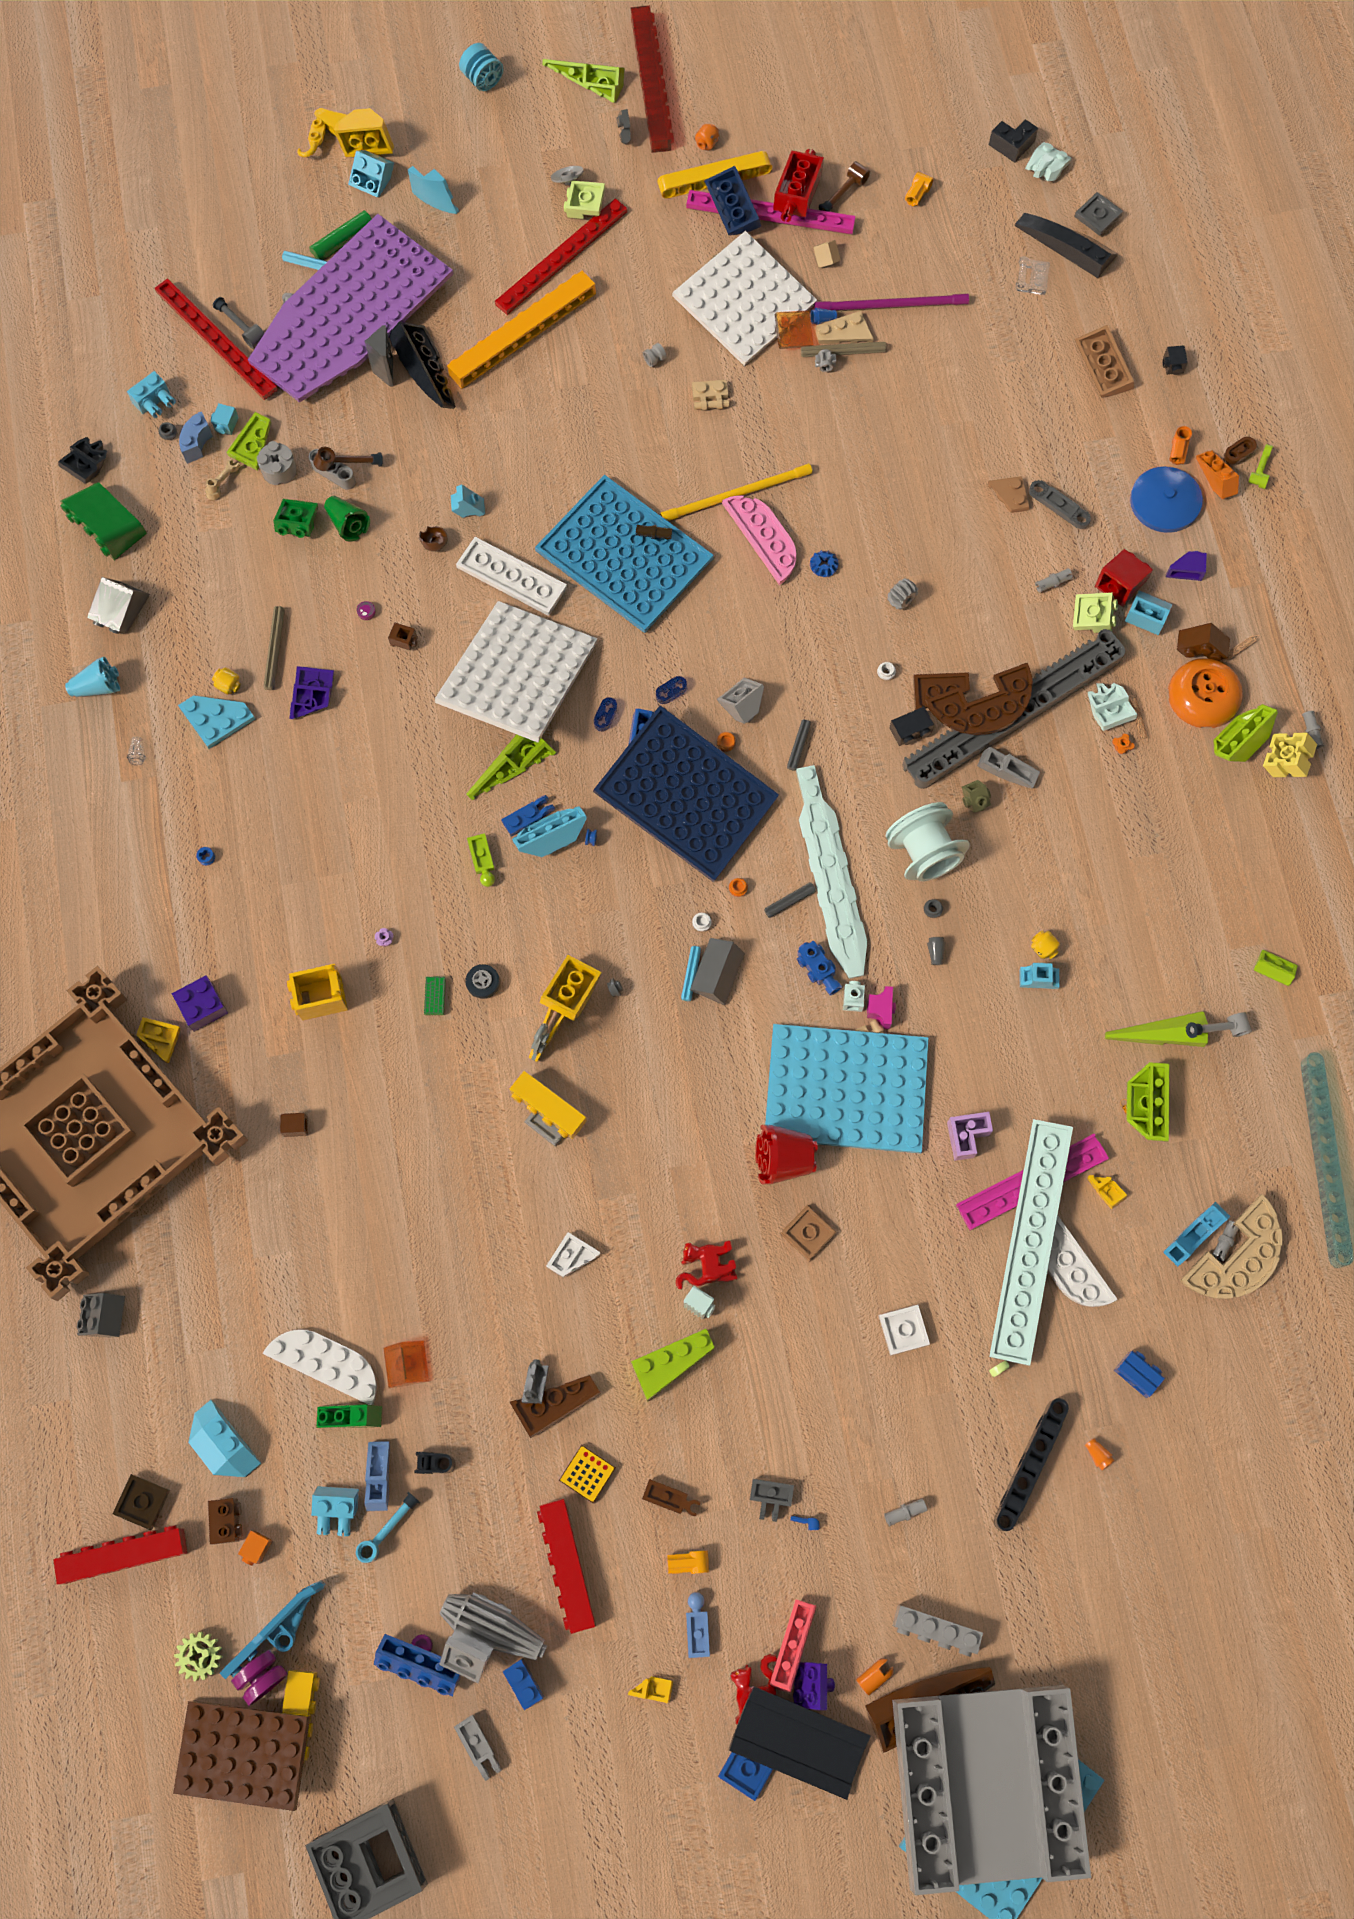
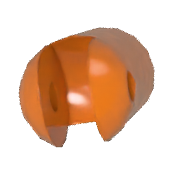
[856,1659,894,1696]

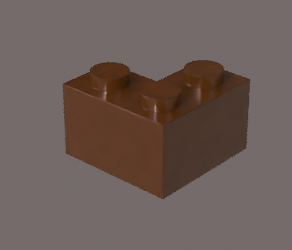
[1177,623,1230,661]

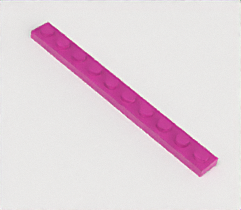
[686,190,855,234]

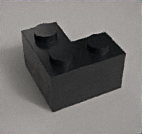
[989,119,1038,163]

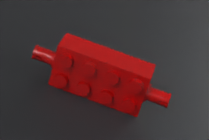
[773,149,824,222]

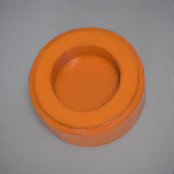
[717,732,735,752]

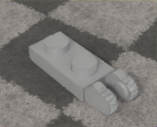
[454,1715,502,1781]

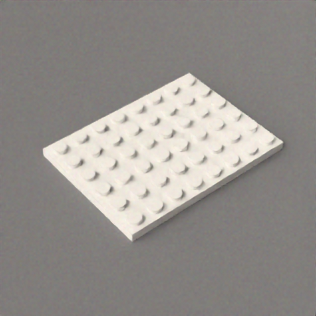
[435,601,597,742]

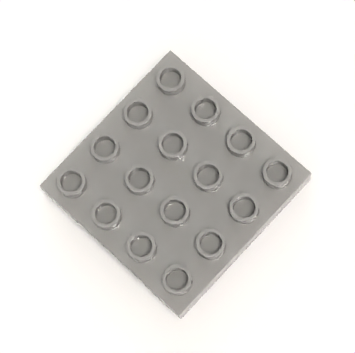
[892,1685,1091,1895]

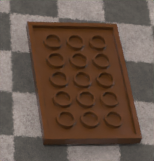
[173,1701,310,1811]

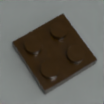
[112,1474,170,1530]

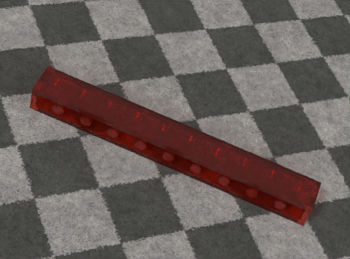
[631,5,674,153]

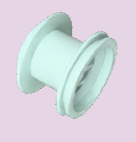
[885,802,970,882]

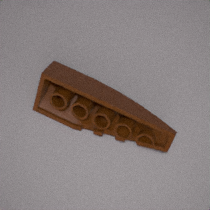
[865,1667,995,1753]

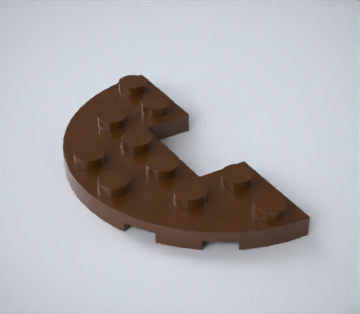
[925,662,1033,735]

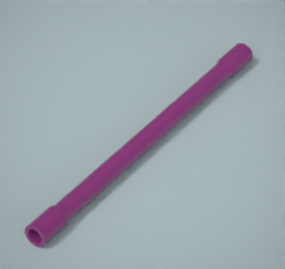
[814,293,969,311]

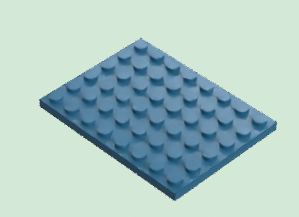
[535,475,714,633]

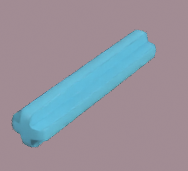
[282,251,327,270]
[681,946,701,1001]

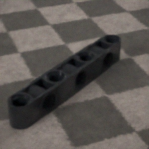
[993,1398,1069,1531]

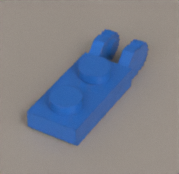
[501,795,555,836]

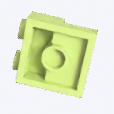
[564,180,605,219]
[1073,593,1118,633]

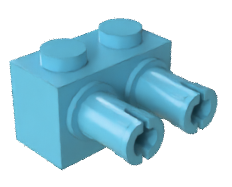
[127,371,176,418]
[311,1486,359,1536]

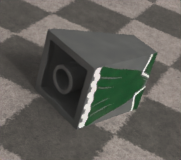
[87,577,150,634]

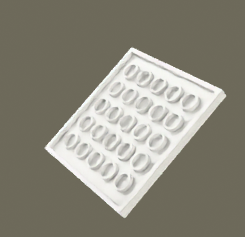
[672,231,817,366]

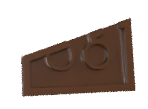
[913,672,970,710]

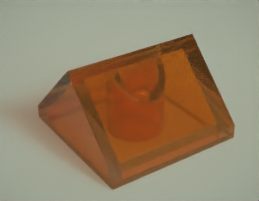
[383,1341,430,1389]

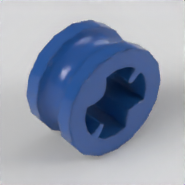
[585,828,597,846]
[196,847,215,866]

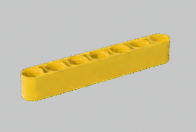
[657,151,772,199]

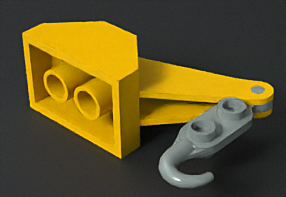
[529,955,602,1062]

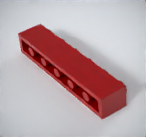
[537,1499,596,1634]
[53,1525,188,1585]

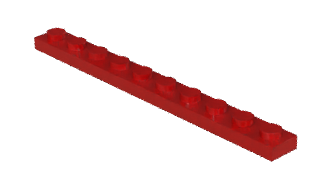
[495,198,627,315]
[154,278,278,400]

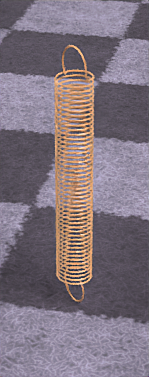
[1220,635,1259,663]
[1130,695,1148,744]

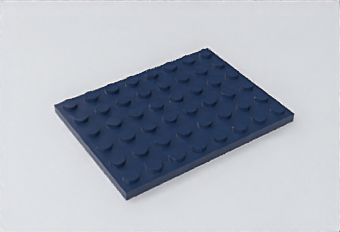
[593,705,779,882]

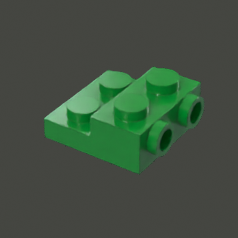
[273,499,318,538]

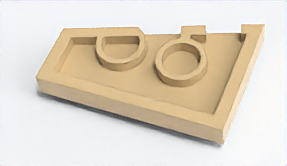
[812,311,873,344]

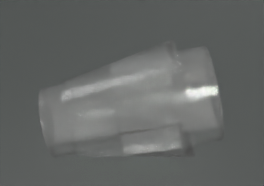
[127,737,146,766]

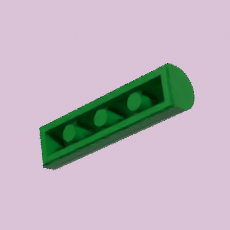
[309,210,372,260]

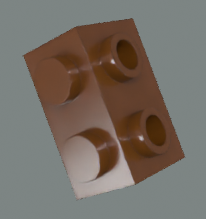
[208,1498,242,1545]

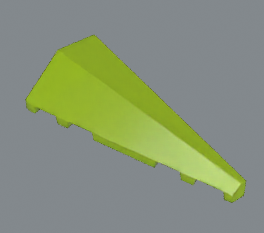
[542,59,625,103]
[466,734,556,800]
[1105,1012,1208,1047]

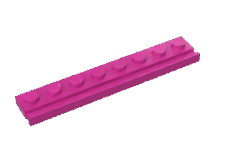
[955,1133,1109,1231]

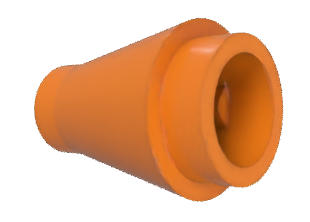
[1085,1438,1115,1471]

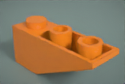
[1196,450,1239,499]

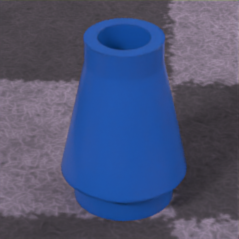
[810,308,837,325]

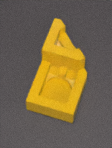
[1087,1175,1127,1209]
[628,1676,674,1703]

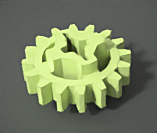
[174,1632,223,1681]

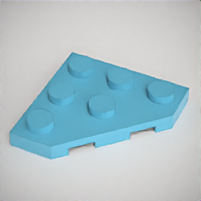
[178,695,255,749]

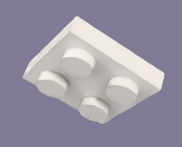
[879,1305,930,1356]

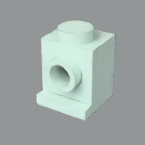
[843,981,865,1012]

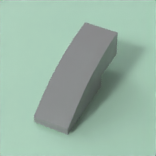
[977,747,1040,789]

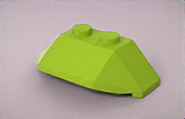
[1213,704,1278,762]
[1126,1062,1169,1142]

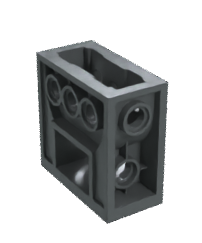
[305,1799,428,1919]

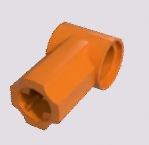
[1169,426,1192,465]

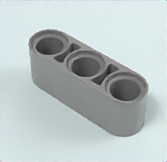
[309,449,356,490]

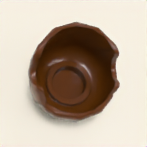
[419,526,448,552]

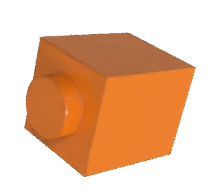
[238,1530,273,1566]

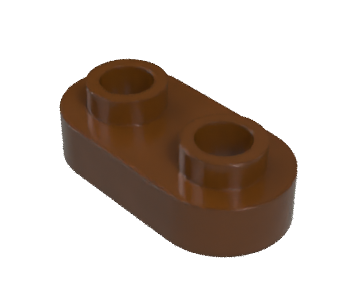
[1224,436,1257,465]

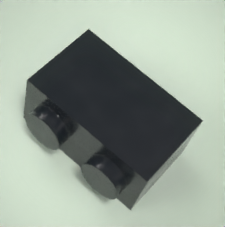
[889,706,934,746]

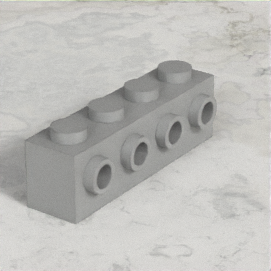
[892,1605,983,1657]

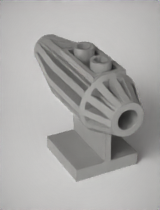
[439,1592,547,1683]

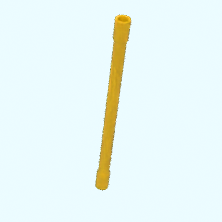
[660,463,812,521]

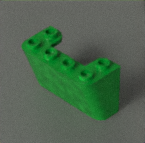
[60,482,147,561]

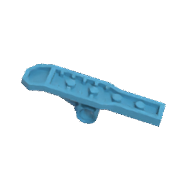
[220,1580,325,1679]

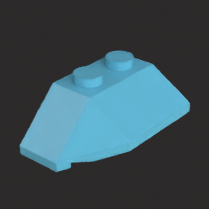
[512,806,587,857]
[188,1400,261,1477]

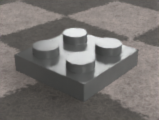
[1074,192,1123,236]

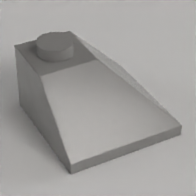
[717,678,764,724]

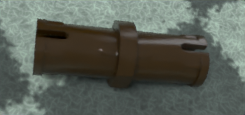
[636,524,672,540]

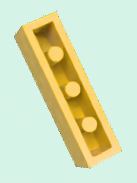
[509,1071,587,1140]
[282,1670,320,1762]

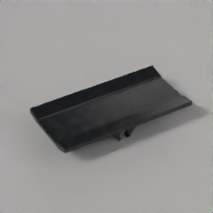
[729,1686,871,1800]

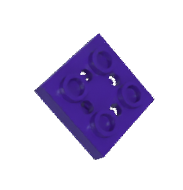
[793,1661,835,1710]

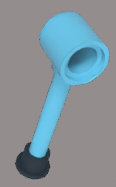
[356,1492,421,1563]

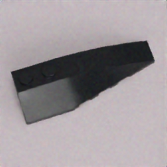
[1014,213,1118,278]
[389,321,456,409]

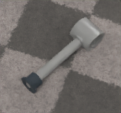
[1186,1012,1252,1038]

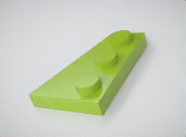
[227,412,271,471]

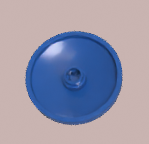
[1130,466,1203,533]

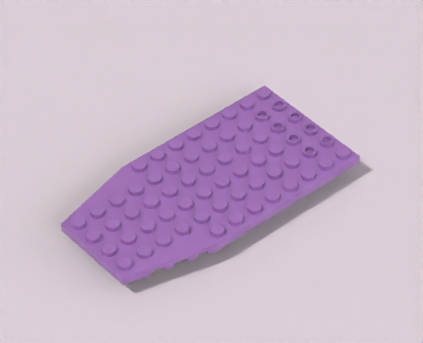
[248,214,454,403]

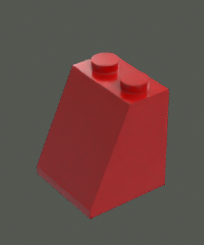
[1094,549,1153,607]

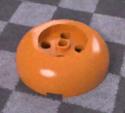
[1168,658,1243,728]

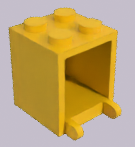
[287,963,348,1021]

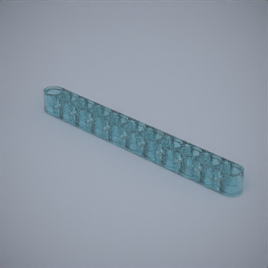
[1301,1052,1354,1269]

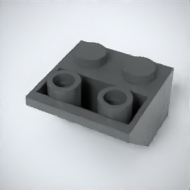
[77,1293,125,1338]

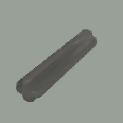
[787,719,811,771]
[764,882,815,918]

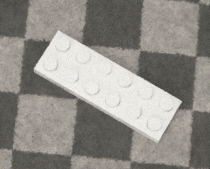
[456,537,567,616]

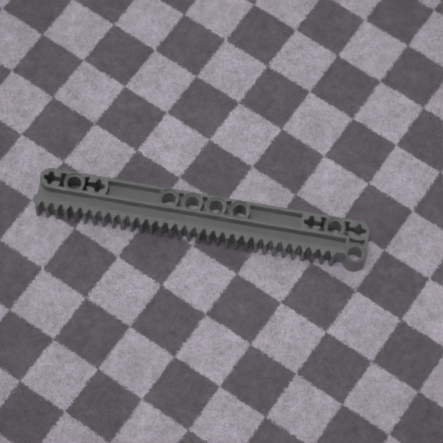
[902,629,1125,789]

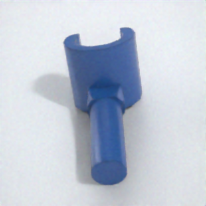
[790,1515,820,1530]

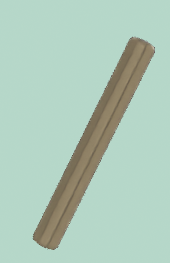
[801,342,886,357]
[264,606,284,690]

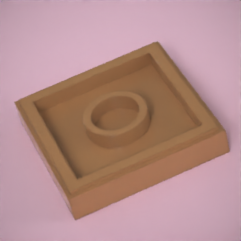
[780,1204,837,1261]

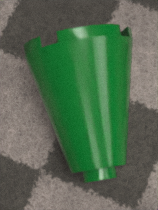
[324,496,371,542]

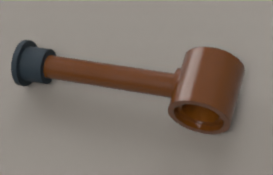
[818,161,870,212]
[313,446,383,471]

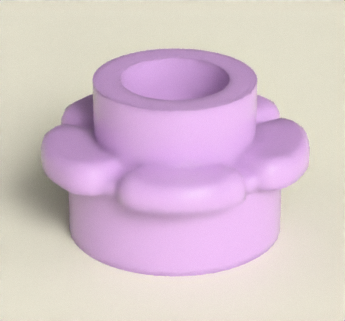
[375,928,394,947]

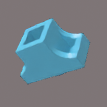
[451,484,485,518]
[1019,963,1059,989]

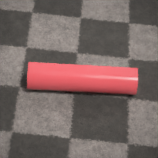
[770,1599,817,1693]

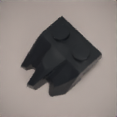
[58,437,107,484]

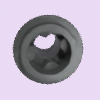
[927,937,946,965]

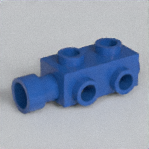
[797,941,842,996]

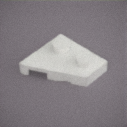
[546,1232,601,1278]

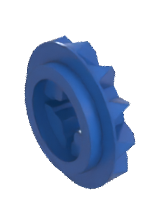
[810,550,839,577]

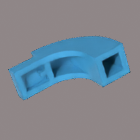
[1163,1202,1230,1267]

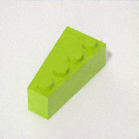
[631,1329,715,1402]

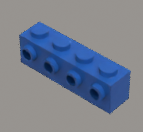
[374,1634,461,1697]

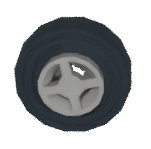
[465,964,500,999]

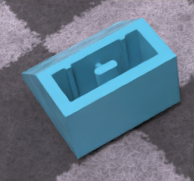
[348,150,394,197]
[1125,591,1172,635]

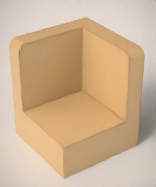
[813,240,840,268]

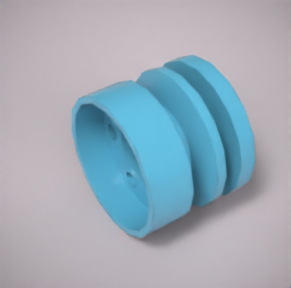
[459,43,503,92]

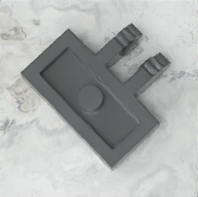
[616,109,631,144]
[750,1479,794,1522]

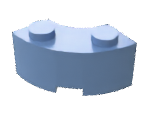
[179,411,213,464]

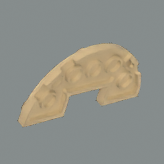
[1180,1194,1282,1299]

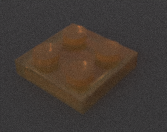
[774,310,814,349]

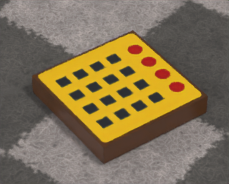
[559,1445,616,1504]

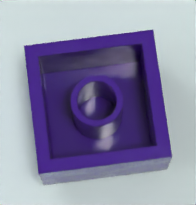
[171,975,228,1032]

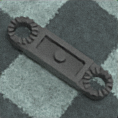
[1029,480,1091,529]

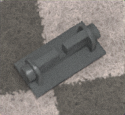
[522,1359,549,1404]

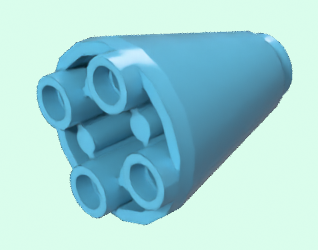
[65,656,120,697]

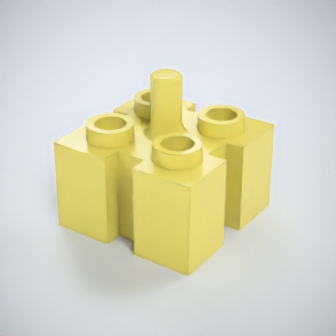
[1263,733,1317,777]

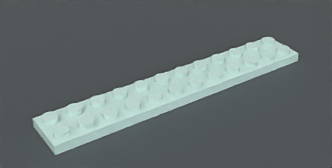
[989,1119,1073,1366]

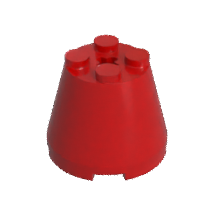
[755,1124,818,1185]

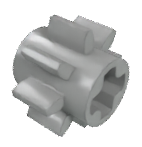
[815,349,836,372]

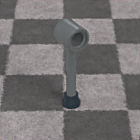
[213,297,264,349]

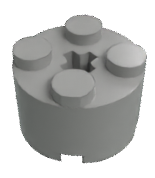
[257,441,296,485]

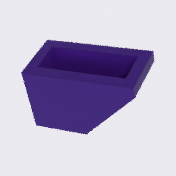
[1166,551,1207,581]

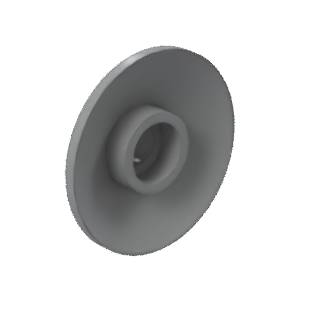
[551,166,584,185]

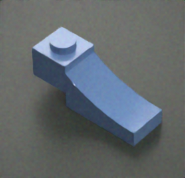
[365,1441,390,1511]

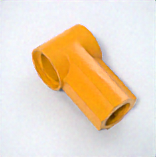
[905,171,934,206]
[667,1550,709,1574]

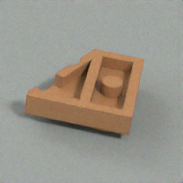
[987,476,1029,513]

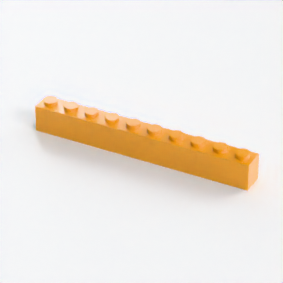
[447,270,596,389]

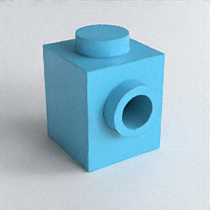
[211,403,239,435]

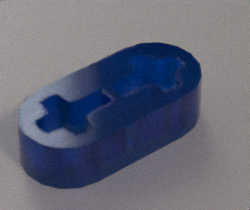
[656,676,687,704]
[593,697,618,732]

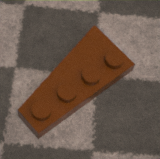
[510,1375,601,1438]

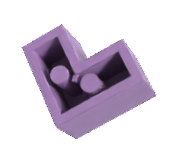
[947,1112,993,1161]

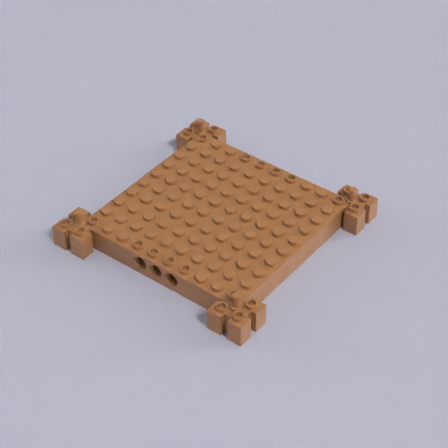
[0,965,248,1301]

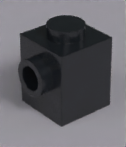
[1162,345,1188,375]

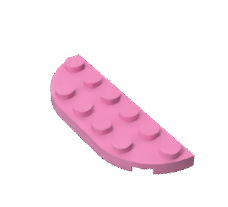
[722,496,796,585]

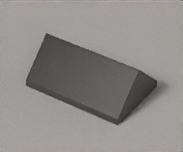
[365,325,393,387]
[690,938,745,1005]

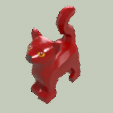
[675,1241,737,1290]
[730,1654,777,1725]

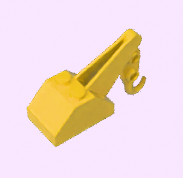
[297,108,394,158]

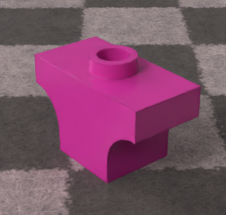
[867,986,896,1029]

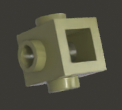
[962,780,991,813]

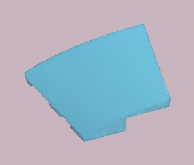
[408,166,459,214]

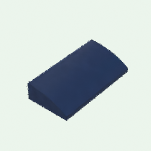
[704,166,762,236]

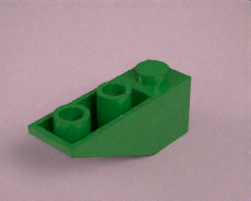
[316,1405,382,1428]

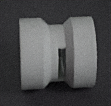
[643,343,667,367]

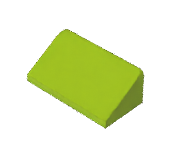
[1254,949,1298,986]

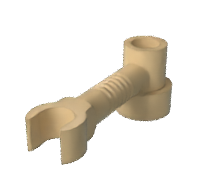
[205,459,240,500]

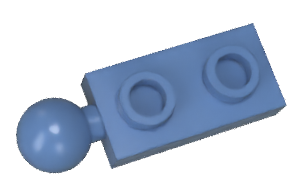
[686,1592,710,1658]

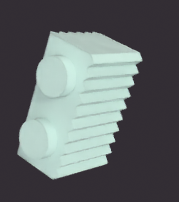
[684,1286,716,1319]

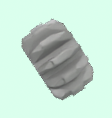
[887,578,918,610]

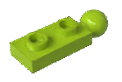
[467,833,495,887]

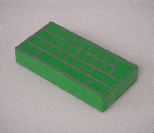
[424,977,446,1015]

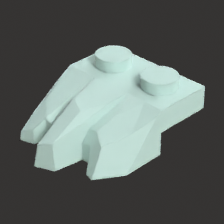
[1025,142,1072,181]
[1087,683,1137,731]

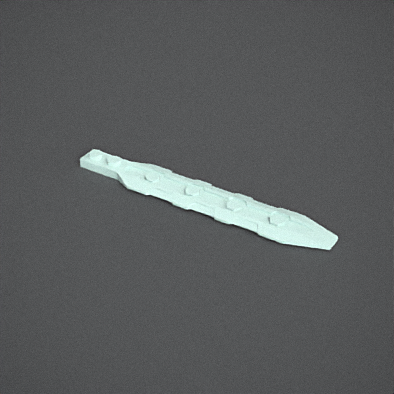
[796,765,867,979]

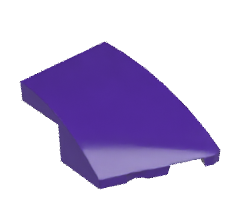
[289,666,334,719]

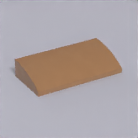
[1075,325,1134,397]

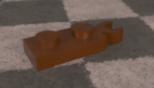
[642,1479,700,1516]

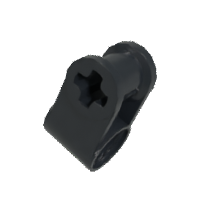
[414,1452,456,1474]

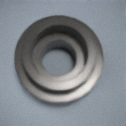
[158,422,177,440]
[924,899,943,918]
[607,978,623,997]

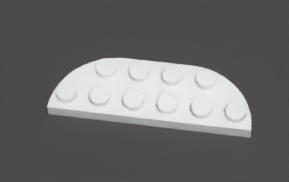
[1047,1215,1117,1307]
[263,1330,377,1405]

